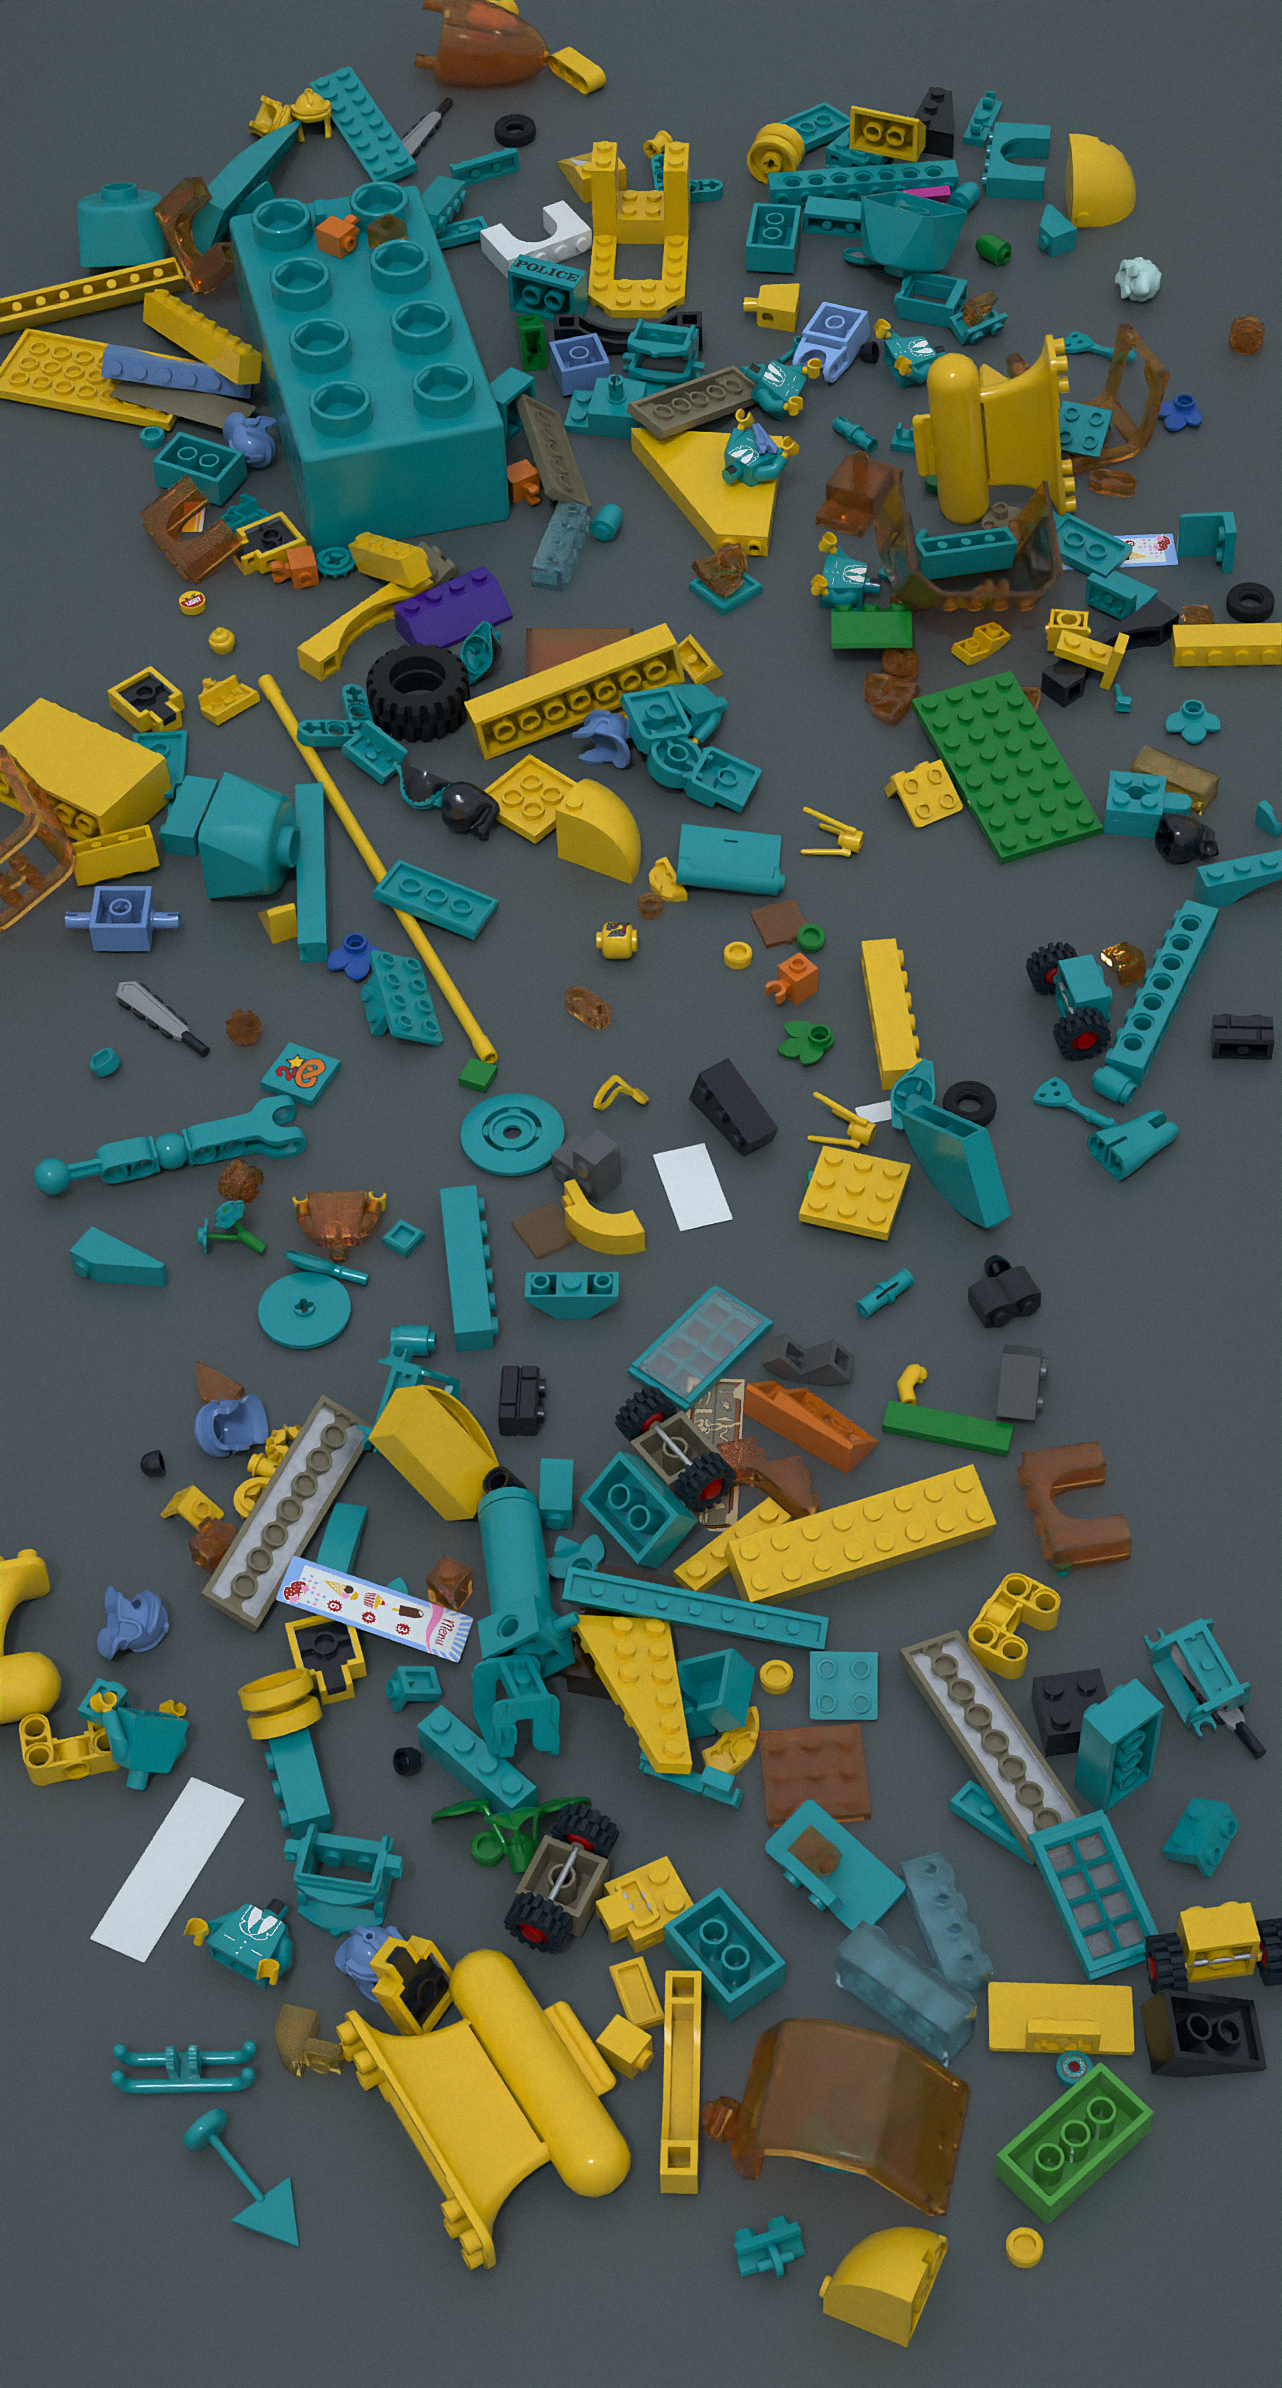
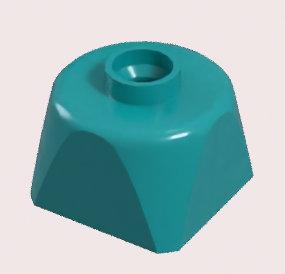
[77,183,170,267]
[861,191,968,278]
[198,771,301,899]

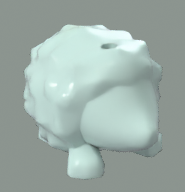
[1115,257,1162,302]

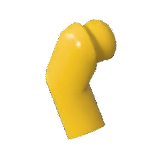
[897,1364,927,1405]

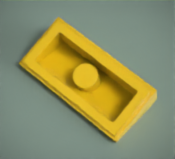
[678,634,723,684]

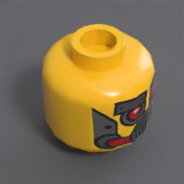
[596,922,638,959]

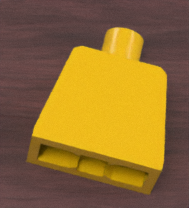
[743,283,800,332]

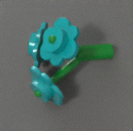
[195,1200,267,1254]

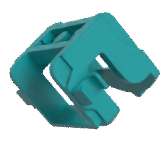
[622,318,705,387]
[357,1345,460,1454]
[1143,1618,1251,1739]
[470,1654,560,1758]
[283,1823,404,1938]

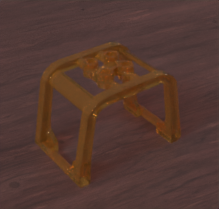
[1006,322,1170,474]
[0,745,76,932]

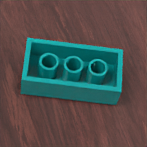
[1074,1678,1164,1813]

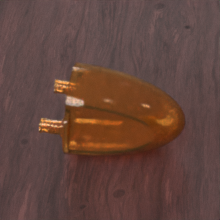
[414,0,550,86]

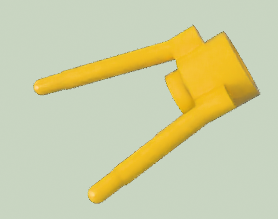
[800,807,865,858]
[807,1092,877,1150]

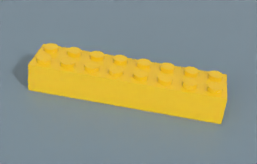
[464,623,685,761]
[724,1464,997,1606]

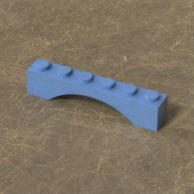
[102,344,254,399]

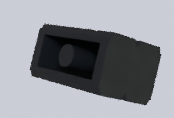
[1211,1014,1274,1059]
[498,1366,546,1436]

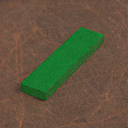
[882,1400,1014,1457]

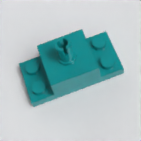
[564,374,648,439]

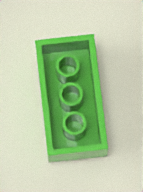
[994,2062,1154,2225]

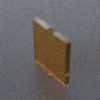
[750,899,807,948]
[511,1201,578,1260]

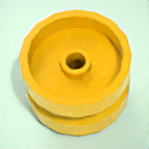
[747,123,805,185]
[237,1668,323,1740]

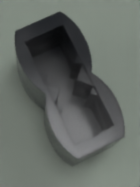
[968,1266,1041,1328]

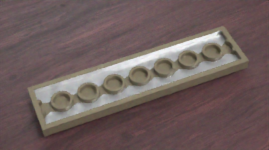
[198,1394,374,1632]
[898,1629,1095,1865]

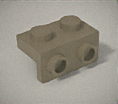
[417,541,460,587]

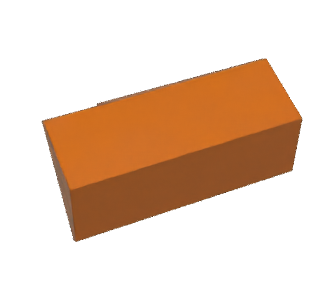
[743,1380,879,1475]

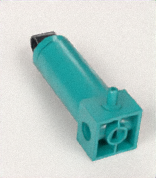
[477,1466,580,1679]

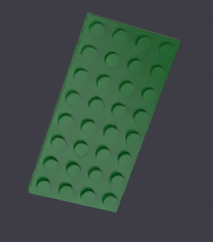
[911,671,1103,865]

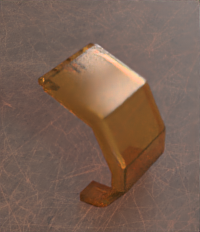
[731,2017,971,2216]

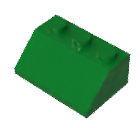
[830,603,912,649]

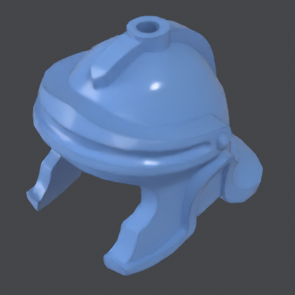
[223,412,278,468]
[572,709,631,768]
[194,1394,269,1457]
[97,1586,169,1660]
[334,1925,404,2004]

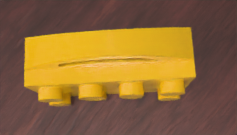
[368,1385,499,1521]

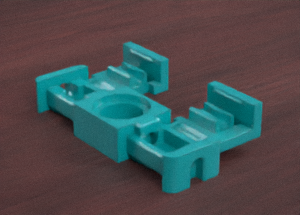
[638,1751,745,1811]

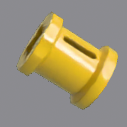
[643,130,673,159]

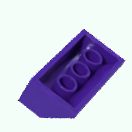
[394,565,513,649]

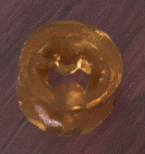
[638,893,663,920]

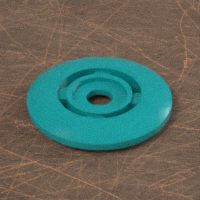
[460,1093,565,1176]

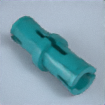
[832,415,878,454]
[855,1268,915,1318]

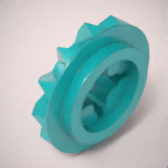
[315,547,356,579]

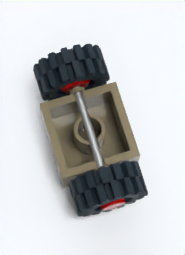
[615,1386,736,1513]
[504,1803,619,1954]

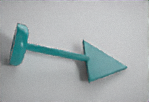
[182,2108,299,2248]

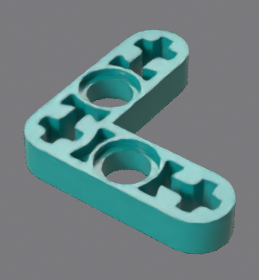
[651,154,723,203]
[296,684,374,746]

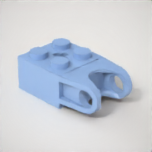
[792,302,870,383]

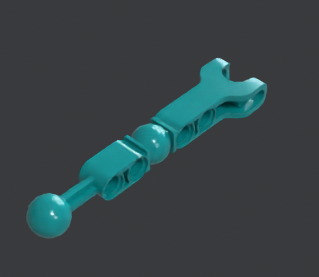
[33,1095,307,1195]

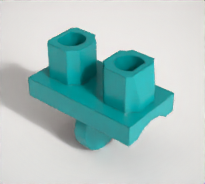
[734,2215,805,2279]

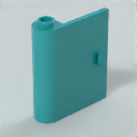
[676,824,785,896]

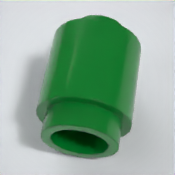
[975,233,1012,266]

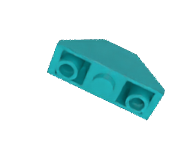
[525,1272,619,1320]

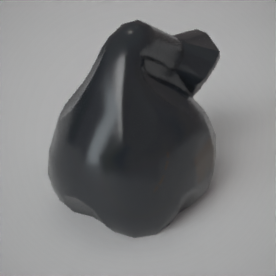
[442,781,500,841]
[1154,812,1219,863]

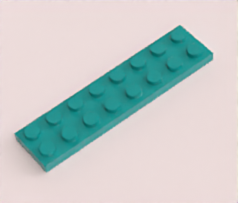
[309,66,418,182]

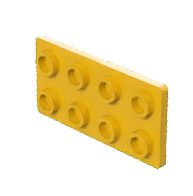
[988,1982,1135,2055]

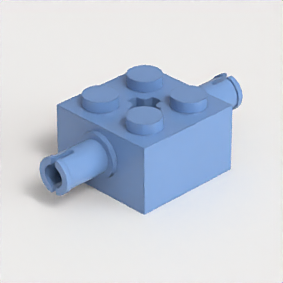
[65,886,181,951]

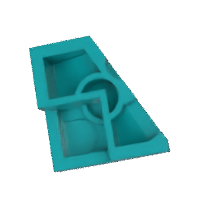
[215,493,273,545]

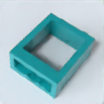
[894,271,968,329]

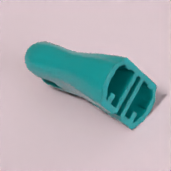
[1087,1109,1180,1181]

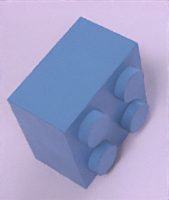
[549,333,610,396]

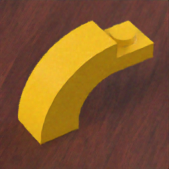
[561,1179,646,1255]

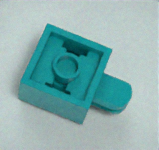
[1103,770,1192,838]

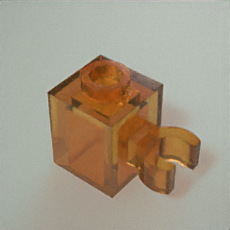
[188,1516,238,1575]

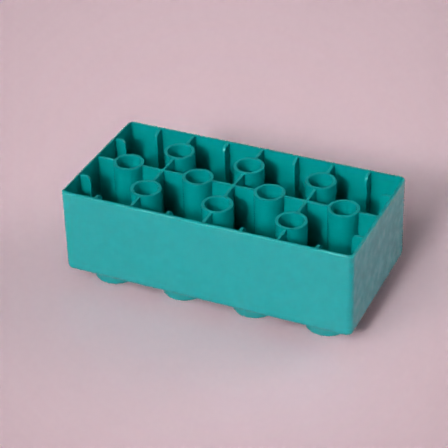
[229,181,510,554]

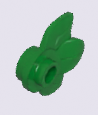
[777,1021,834,1065]

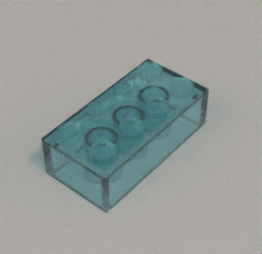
[835,1920,977,2068]

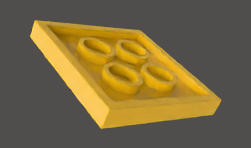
[484,754,577,844]
[799,1145,911,1241]

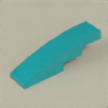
[316,1503,368,1576]

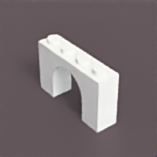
[480,200,592,279]

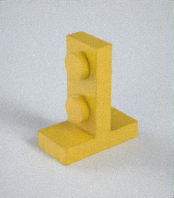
[1054,629,1129,690]

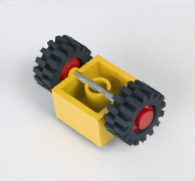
[1145,1901,1282,1995]

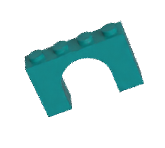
[982,122,1051,201]

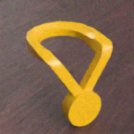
[593,1075,649,1111]

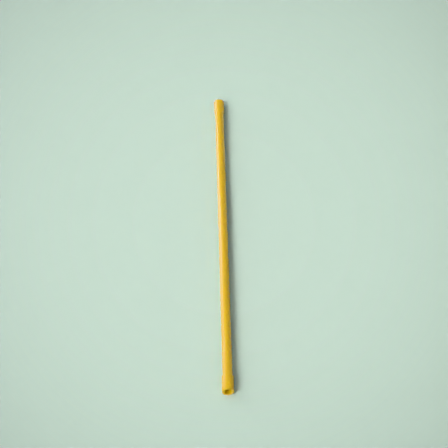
[258,674,498,1064]

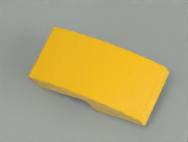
[951,622,1011,666]

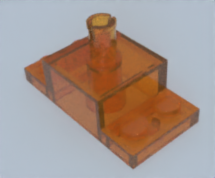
[815,451,904,538]

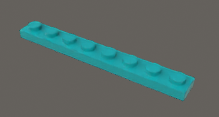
[561,1566,829,1651]

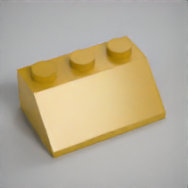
[849,106,926,162]

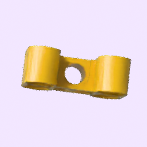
[967,1573,1061,1679]
[19,1713,121,1786]

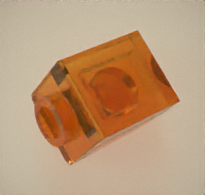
[962,290,998,328]
[1182,605,1214,625]
[1101,941,1146,986]
[787,1825,843,1880]

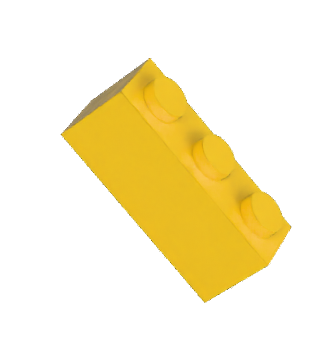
[67,824,160,886]

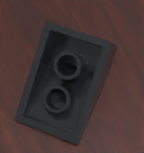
[1140,1989,1267,2078]

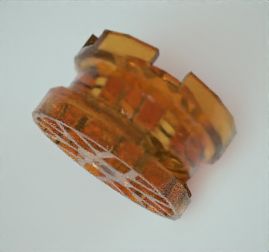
[1228,314,1265,355]
[881,648,919,687]
[218,1159,264,1203]

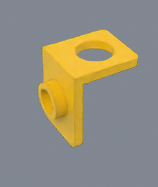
[160,1485,224,1537]

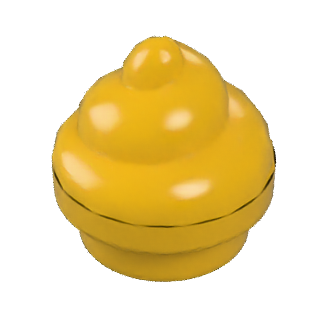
[208,627,235,655]

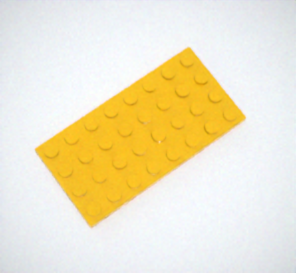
[0,328,204,431]

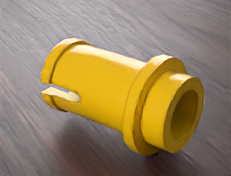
[247,1453,280,1478]

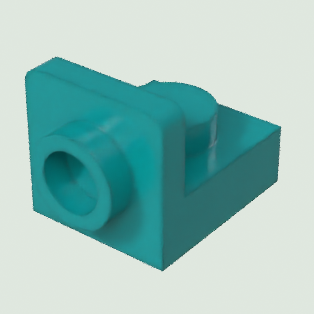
[385,1666,442,1712]
[77,1678,131,1727]

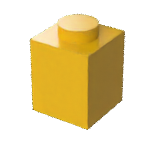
[596,2014,654,2080]

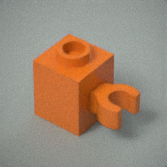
[316,214,360,259]
[507,459,541,506]
[270,545,319,590]
[765,952,818,1005]

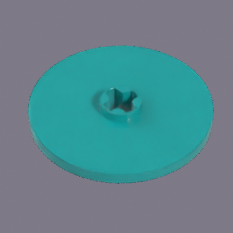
[258,1272,351,1349]

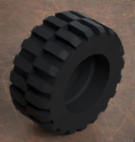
[366,643,471,743]

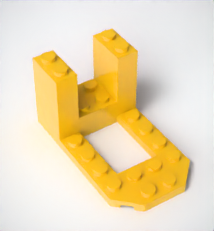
[588,141,690,318]

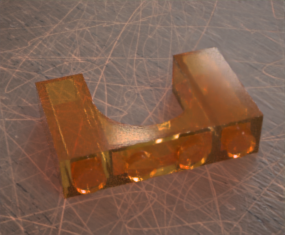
[152,177,235,295]
[139,475,244,585]
[1017,1440,1132,1572]

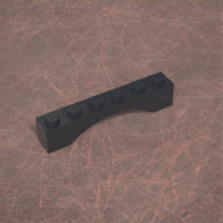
[554,311,703,353]
[1041,598,1180,708]

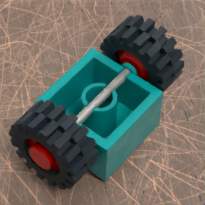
[1026,942,1113,1060]

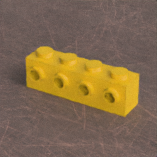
[348,532,432,588]

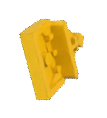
[198,675,260,726]

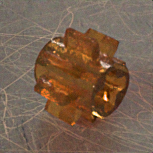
[225,1009,262,1046]
[700,2096,747,2143]

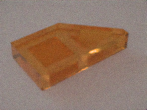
[195,1361,245,1404]

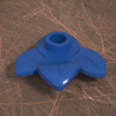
[1152,393,1202,432]
[327,932,383,981]

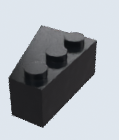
[914,87,954,158]
[689,1058,778,1157]

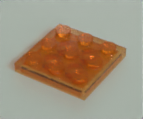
[759,1723,871,1828]

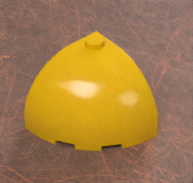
[1064,134,1136,228]
[555,779,641,885]
[819,2226,949,2348]

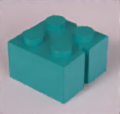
[490,367,536,444]
[677,1648,755,1739]

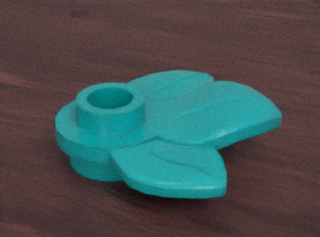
[1165,699,1220,744]
[546,1534,605,1579]

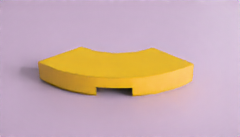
[702,1706,759,1775]

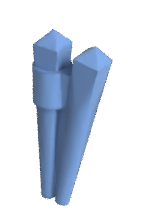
[752,423,778,454]

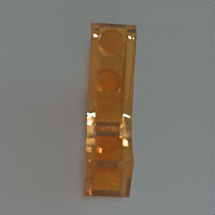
[717,1437,820,1520]

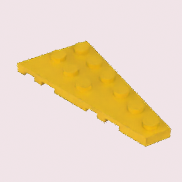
[571,1615,692,1774]

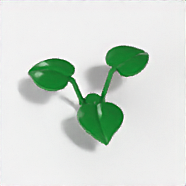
[431,1796,592,1873]

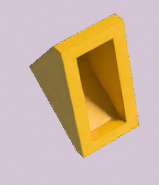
[258,903,298,944]

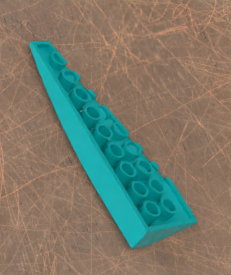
[191,120,302,271]

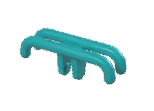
[110,2040,257,2094]

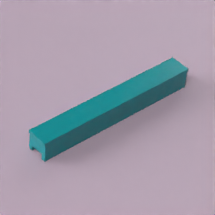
[295,782,329,963]

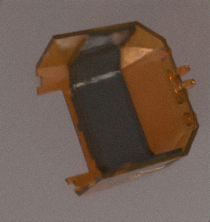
[873,480,1063,611]

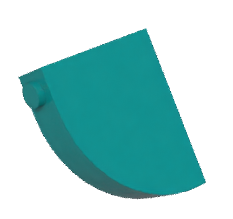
[899,1101,1011,1228]

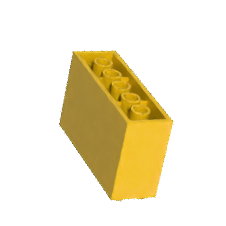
[0,697,173,841]

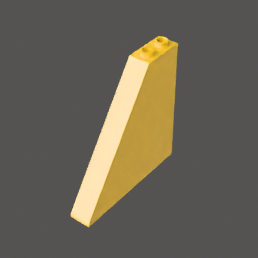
[631,428,783,557]

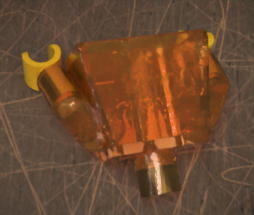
[292,1190,386,1262]

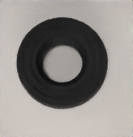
[494,114,536,148]
[1226,582,1275,623]
[943,1081,997,1127]

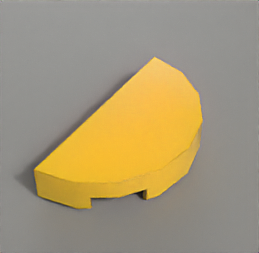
[648,857,688,902]

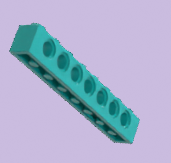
[768,160,959,208]
[1104,900,1219,1088]

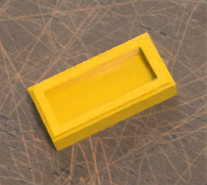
[609,1956,665,2030]

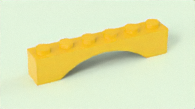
[297,579,434,682]
[660,1970,702,2194]

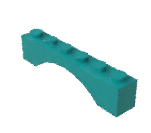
[1194,850,1282,908]

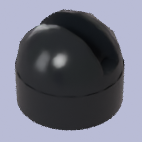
[859,341,879,362]
[984,1255,1011,1278]
[140,1450,166,1477]
[393,1747,422,1775]

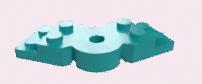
[620,686,762,813]

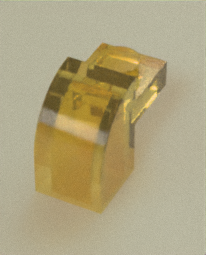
[274,2003,345,2079]

